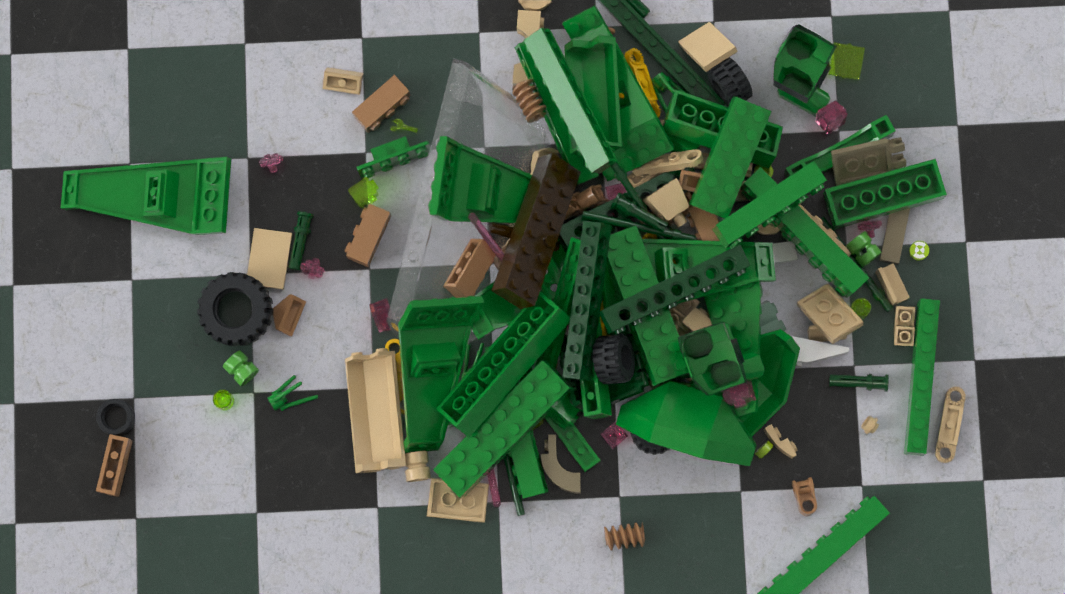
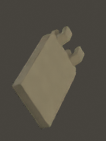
[831,137,907,186]

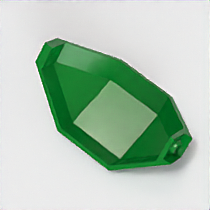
[689,329,800,437]
[616,379,757,466]

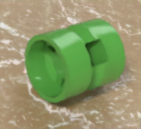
[846,231,882,268]
[223,350,259,387]

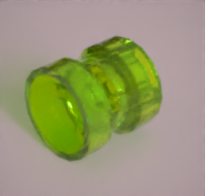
[850,298,871,319]
[213,390,234,411]

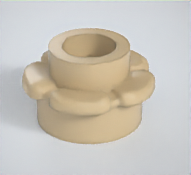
[861,416,879,434]

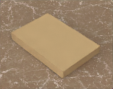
[678,22,738,72]
[247,228,293,290]
[797,283,864,344]
[427,478,489,523]

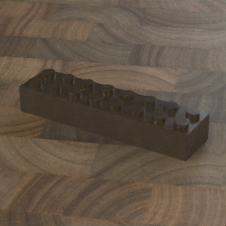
[492,153,581,309]

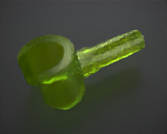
[390,119,418,133]

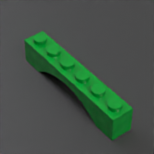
[784,115,896,178]

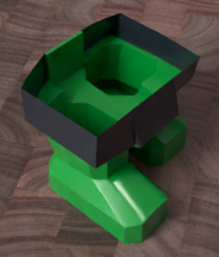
[773,24,837,117]
[678,321,765,396]

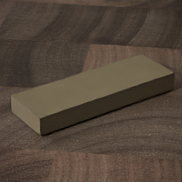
[879,209,910,264]

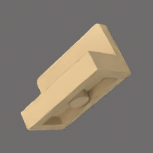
[875,263,910,306]

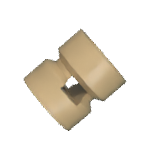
[405,451,431,482]

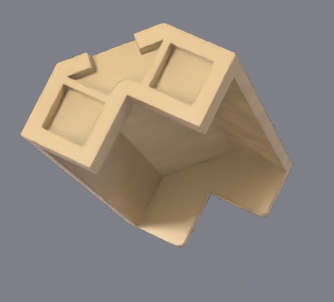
[345,348,406,473]

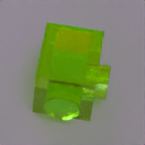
[348,176,379,208]

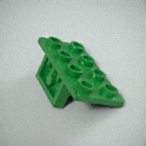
[356,136,432,179]

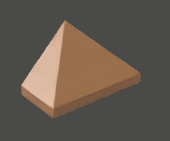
[272,294,306,337]

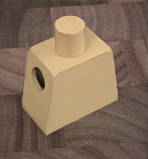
[643,178,689,227]

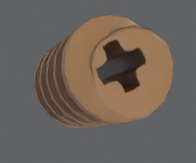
[512,79,547,123]
[604,522,645,551]

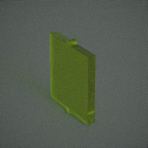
[828,42,865,80]

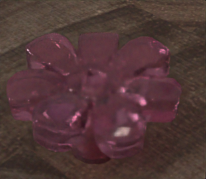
[259,153,283,173]
[857,220,882,238]
[300,258,325,279]

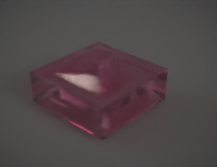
[601,422,628,449]

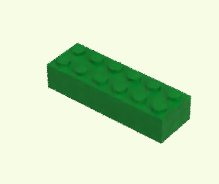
[663,89,783,169]
[689,97,772,219]
[823,159,947,230]
[712,161,827,249]

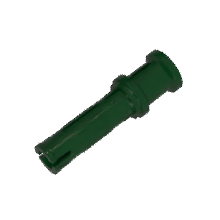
[611,192,668,233]
[288,211,314,270]
[829,374,889,392]

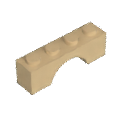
[512,10,544,87]

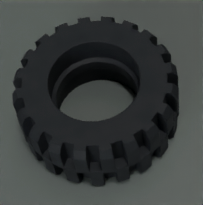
[197,272,274,346]

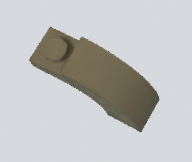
[541,434,581,494]

